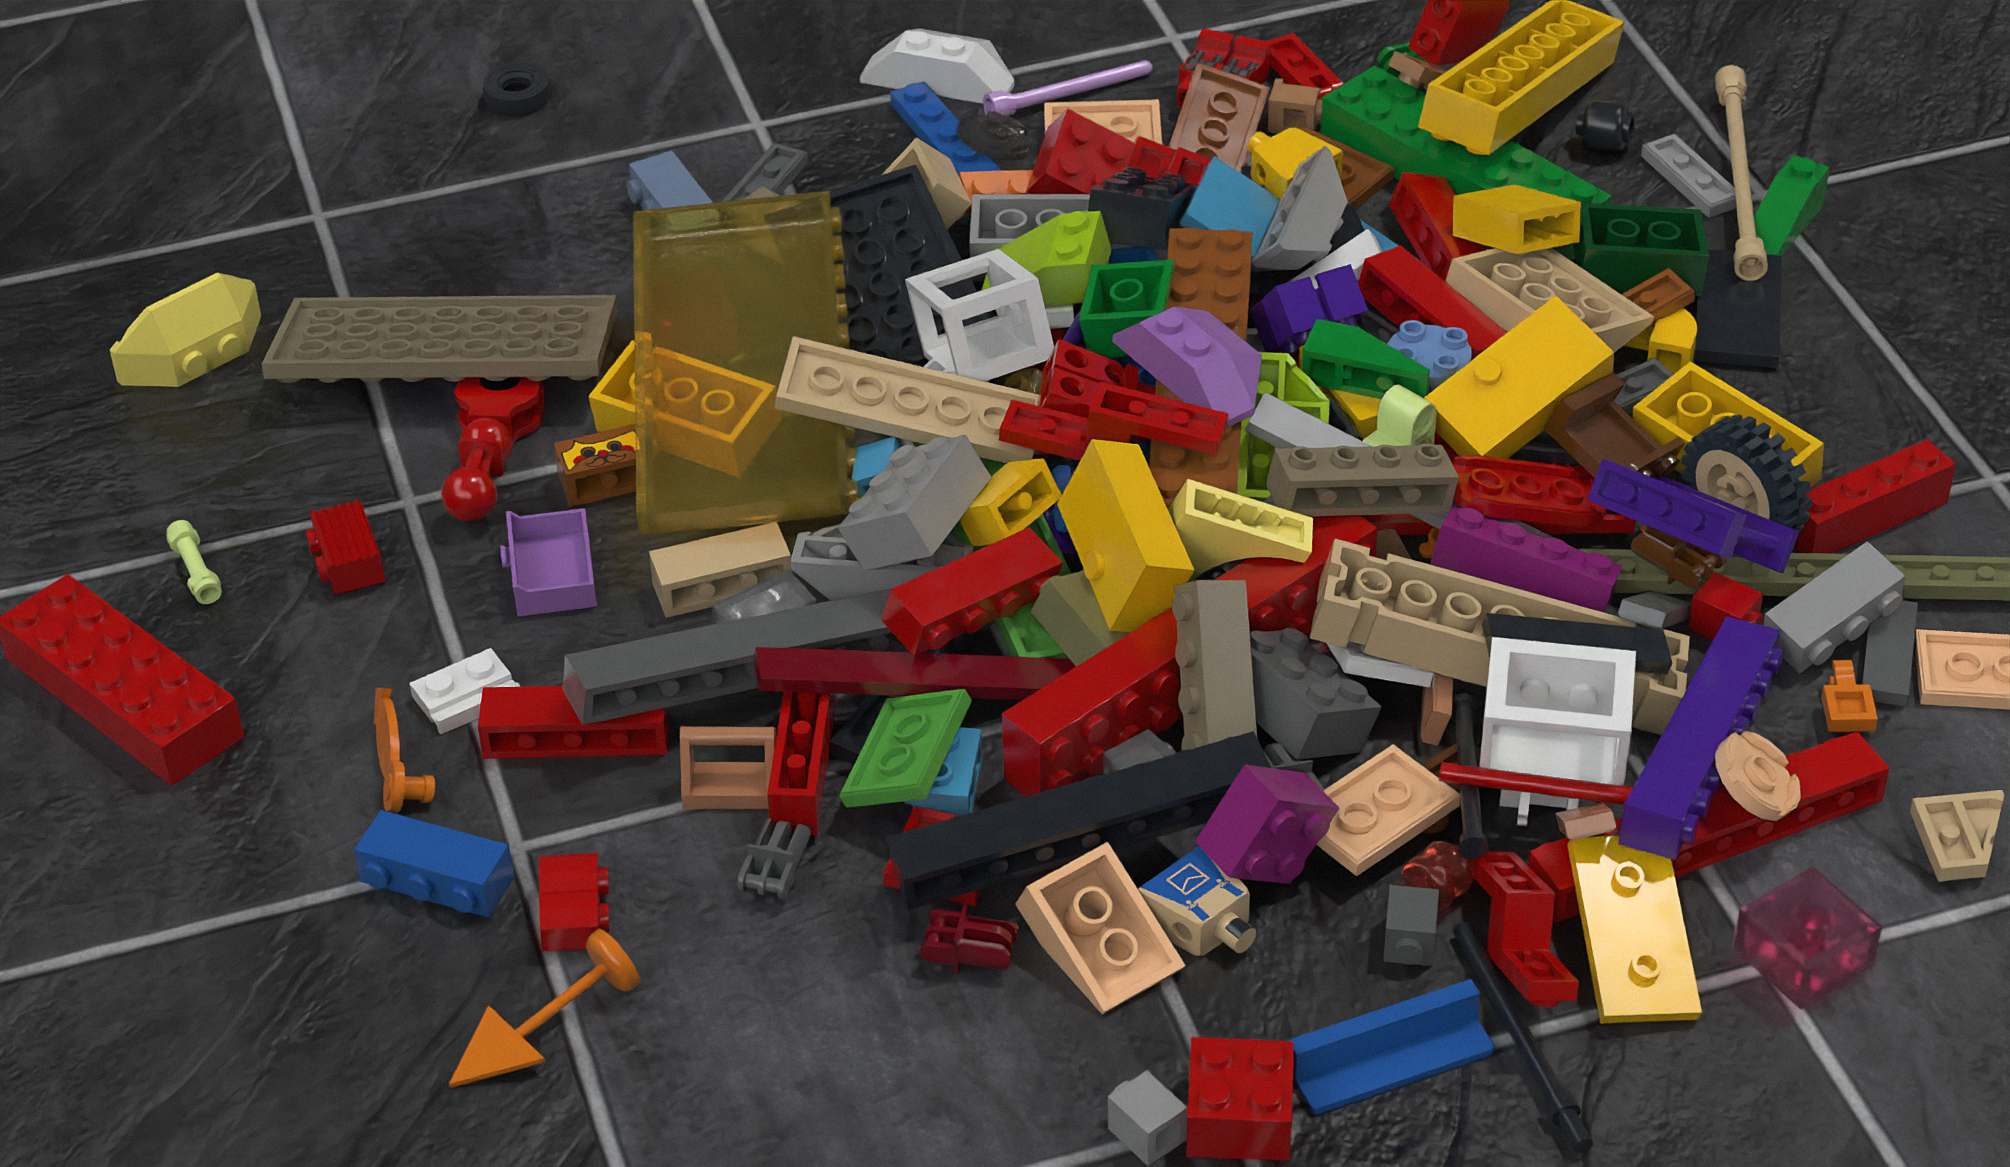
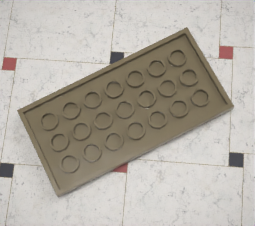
[262,295,617,383]

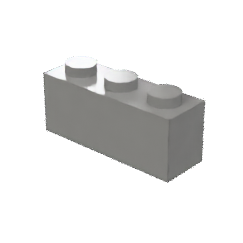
[1764,541,1905,674]

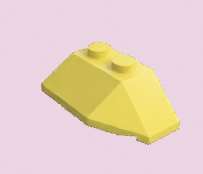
[110,273,261,387]

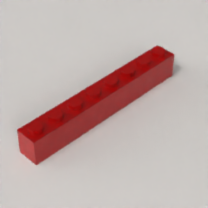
[1528,731,1890,923]

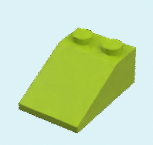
[981,211,1112,305]

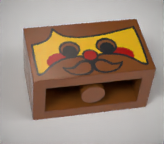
[554,424,653,507]

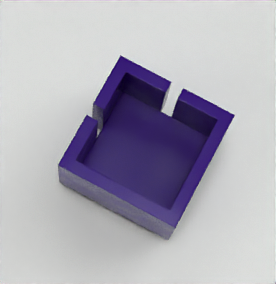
[1250,264,1368,356]

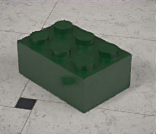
[1573,202,1710,296]

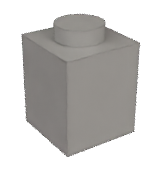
[1108,1071,1188,1166]

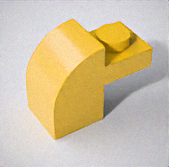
[1624,308,1697,374]

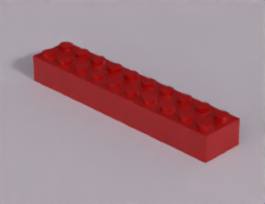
[1002,515,1378,797]

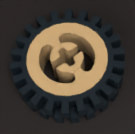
[1681,415,1812,532]

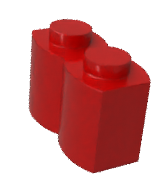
[539,852,610,952]

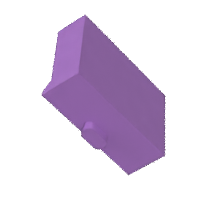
[500,508,597,617]

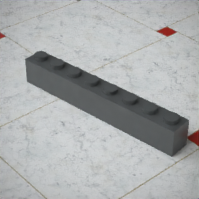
[563,588,908,725]

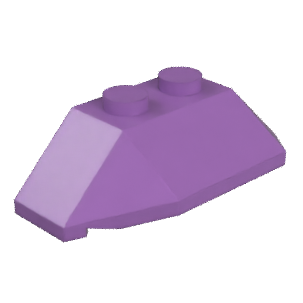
[1113,307,1262,428]

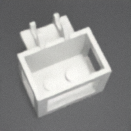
[905,249,1054,383]
[1479,637,1636,826]

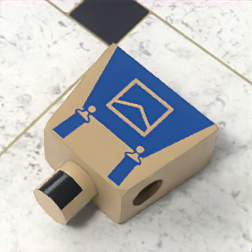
[1138,846,1256,956]

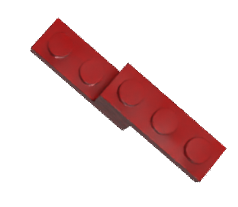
[998,382,1229,461]
[1466,852,1578,1007]

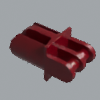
[919,905,1019,974]

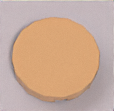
[1715,731,1801,821]

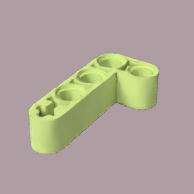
[1314,385,1437,517]

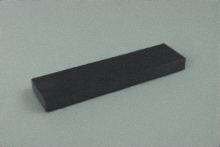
[1482,613,1673,675]

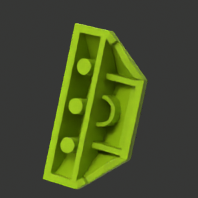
[1237,352,1329,502]

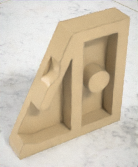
[1910,790,2004,881]

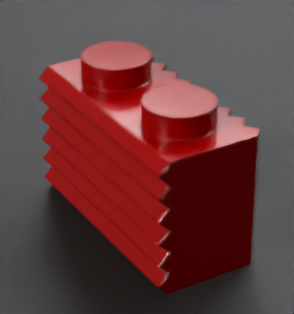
[305,499,386,595]

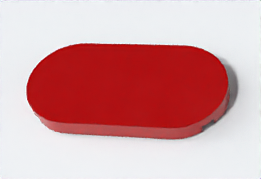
[1452,455,1608,527]

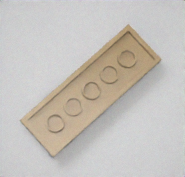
[774,336,1039,463]

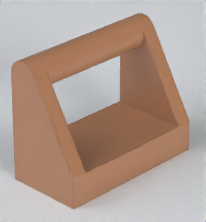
[680,726,776,809]

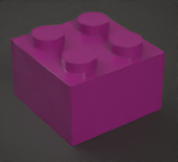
[1195,764,1340,884]

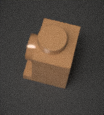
[1268,78,1322,133]

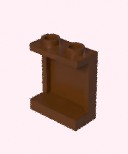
[1543,373,1685,478]

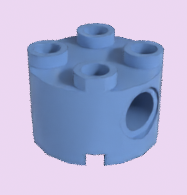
[1387,320,1471,393]

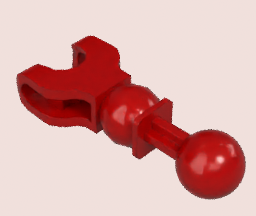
[441,377,546,522]

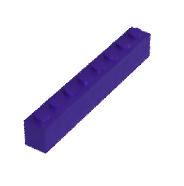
[1618,616,1784,860]

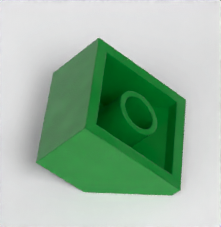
[1079,260,1175,358]

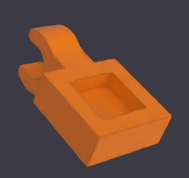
[1821,660,1878,732]

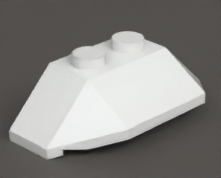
[860,29,1014,104]

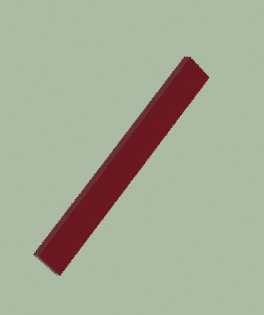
[753,647,1076,700]

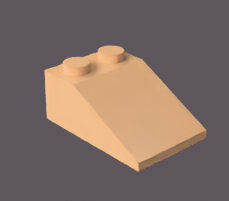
[1016,842,1185,1014]

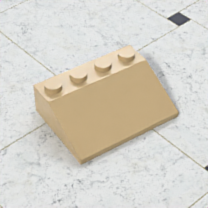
[1446,248,1654,352]

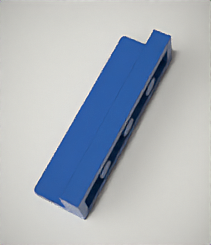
[1289,979,1494,1115]

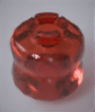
[1402,841,1473,911]

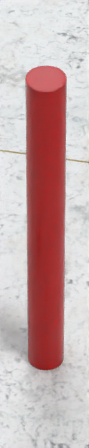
[1439,762,1633,805]

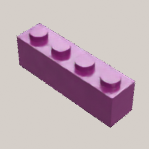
[1430,506,1622,613]

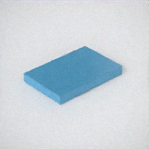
[1179,156,1280,261]

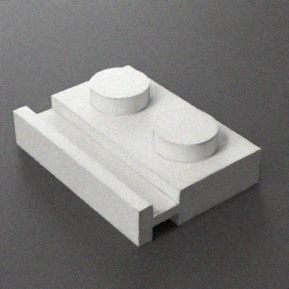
[410,648,520,734]

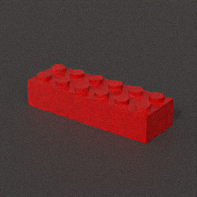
[0,574,244,786]

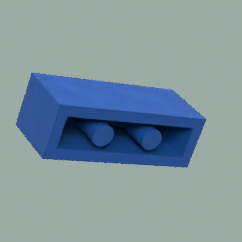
[354,810,514,917]

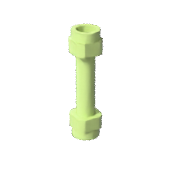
[166,520,222,604]

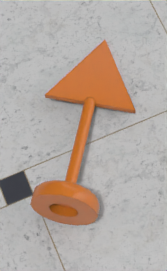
[449,929,641,1088]

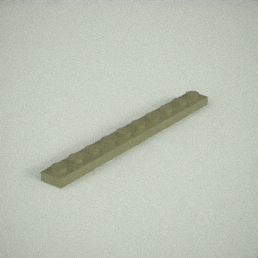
[1580,549,2010,601]

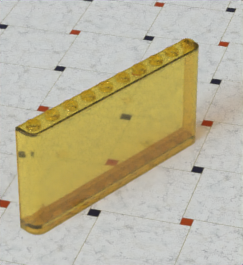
[633,191,860,536]

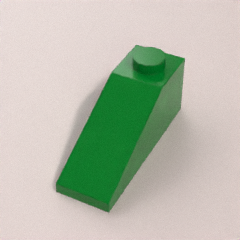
[1754,155,1830,256]
[1302,319,1430,399]

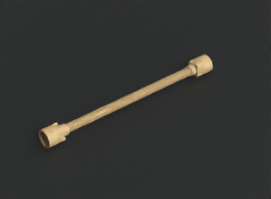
[1715,65,1768,281]

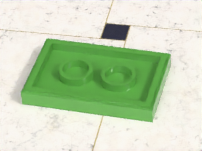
[839,689,972,808]

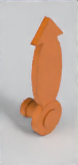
[373,688,435,813]

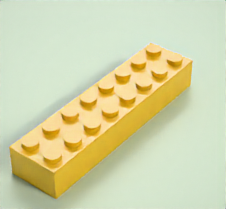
[1418,0,1625,155]

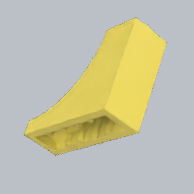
[1168,479,1313,583]

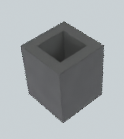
[1383,885,1439,966]

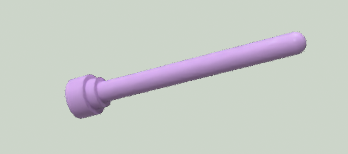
[983,60,1153,124]

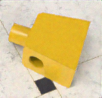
[1247,128,1343,205]

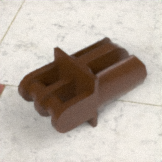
[1631,526,1726,588]

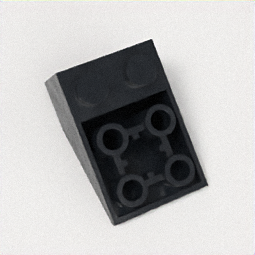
[1088,167,1196,250]

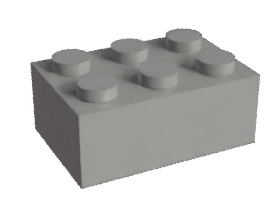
[838,435,991,571]

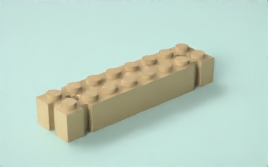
[1310,539,1689,735]

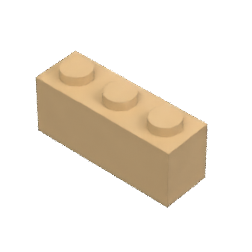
[649,522,794,618]

